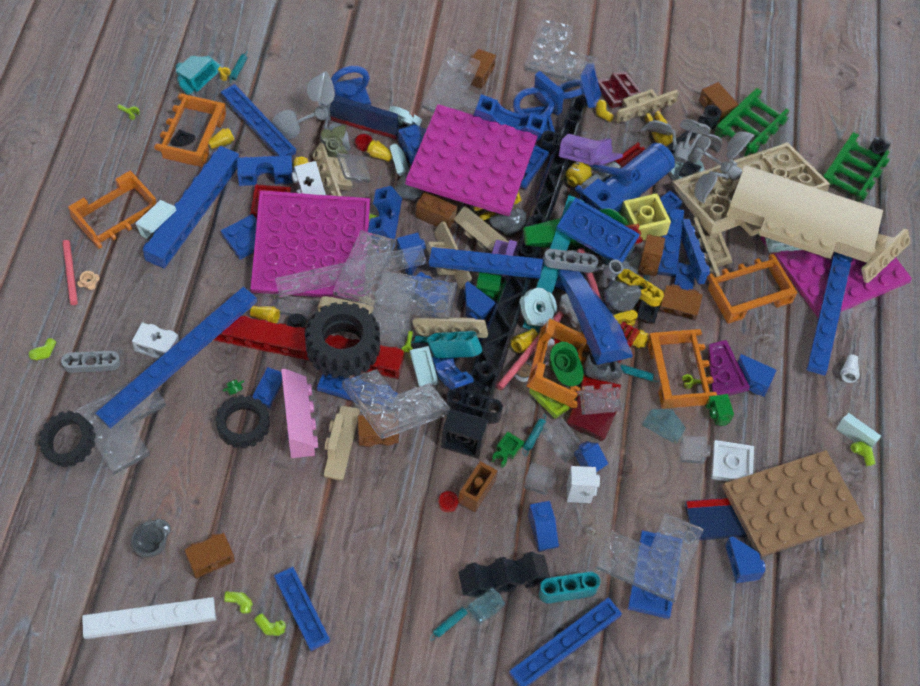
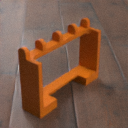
[154,93,227,167]
[68,170,157,249]
[707,254,797,324]
[526,318,590,408]
[647,329,717,409]

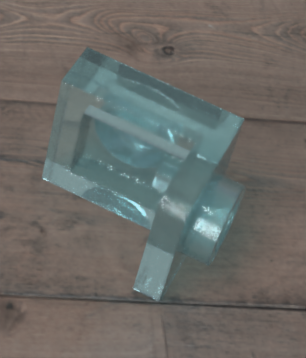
[467,587,505,624]

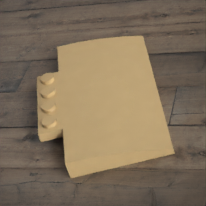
[672,142,830,236]
[726,165,883,263]

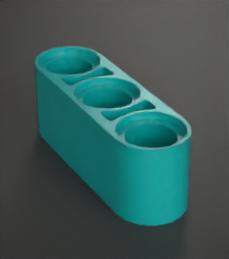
[427,331,482,358]
[539,572,601,604]

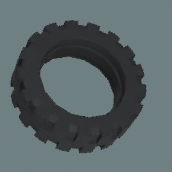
[215,395,270,449]
[38,411,96,467]

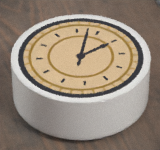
[514,362,532,382]

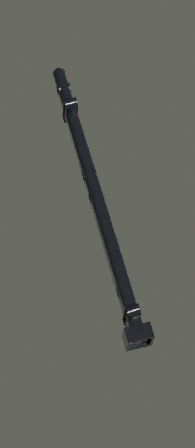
[441,95,588,459]

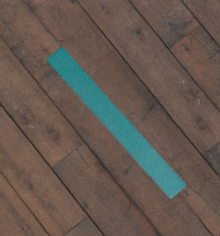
[523,195,584,333]

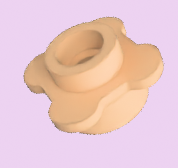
[77,271,100,290]

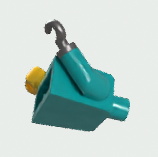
[176,56,230,97]

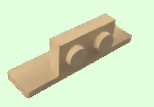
[616,89,679,123]
[313,143,353,196]
[454,206,509,251]
[692,217,732,277]
[426,222,472,289]
[862,229,910,283]
[413,317,488,338]
[324,406,360,481]

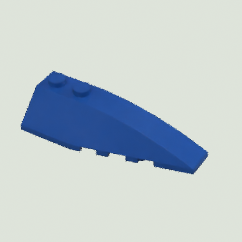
[558,269,633,365]

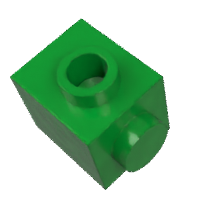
[476,272,503,301]

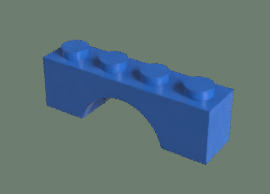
[473,94,547,141]

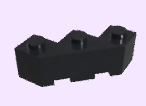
[458,552,550,598]

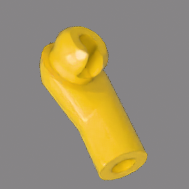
[595,100,614,122]

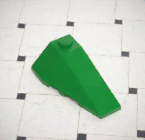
[523,218,591,252]

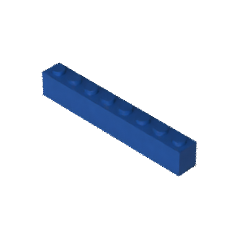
[143,146,240,269]

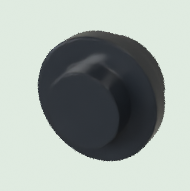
[287,313,306,328]

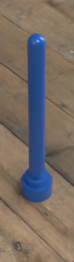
[588,164,642,183]

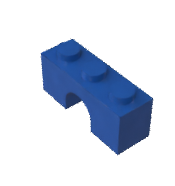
[237,155,293,186]
[367,186,402,246]

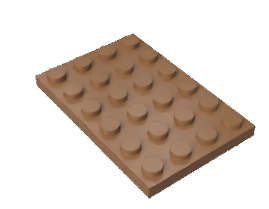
[722,450,865,558]

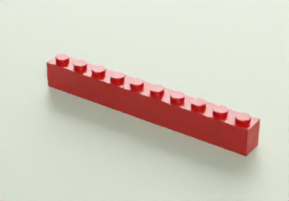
[213,316,404,379]

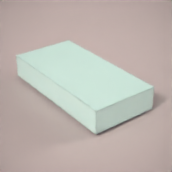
[390,144,410,177]
[409,346,439,388]

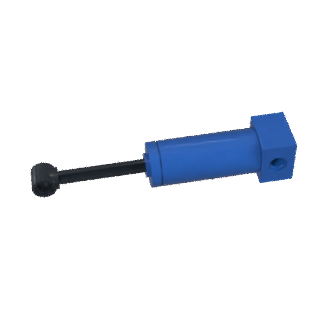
[575,105,721,214]

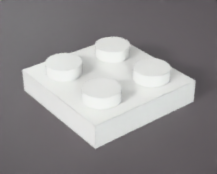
[711,440,754,482]

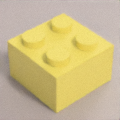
[620,193,671,240]

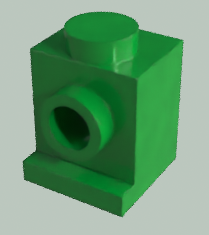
[705,394,734,426]

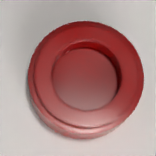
[355,134,373,151]
[438,491,459,513]

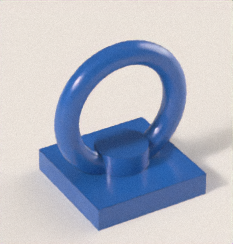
[558,63,601,108]
[331,66,371,106]
[513,71,564,118]

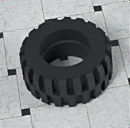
[305,302,380,379]

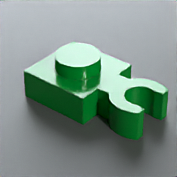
[492,432,524,468]

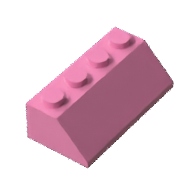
[281,369,318,458]

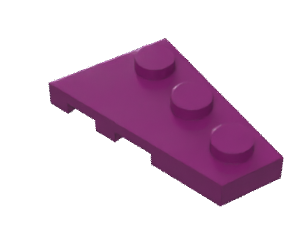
[708,340,750,396]

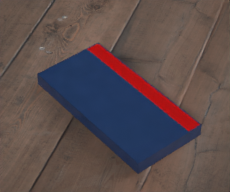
[330,95,398,140]
[685,498,748,541]

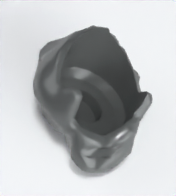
[394,173,426,202]
[489,206,527,237]
[603,281,641,313]
[582,354,622,381]
[131,519,171,559]

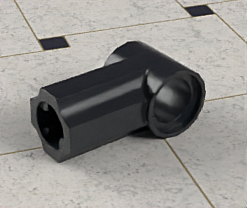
[869,136,891,157]

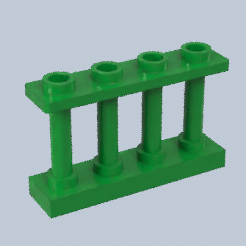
[714,88,790,157]
[823,132,890,202]

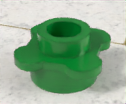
[222,379,245,395]

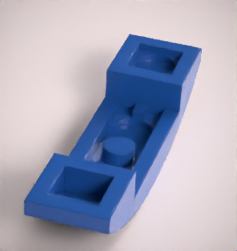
[432,357,474,390]

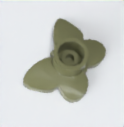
[321,125,349,159]

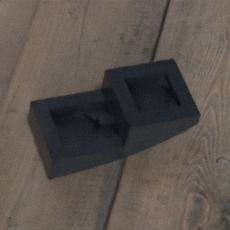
[637,291,664,324]

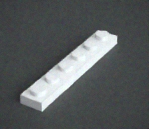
[83,597,216,639]

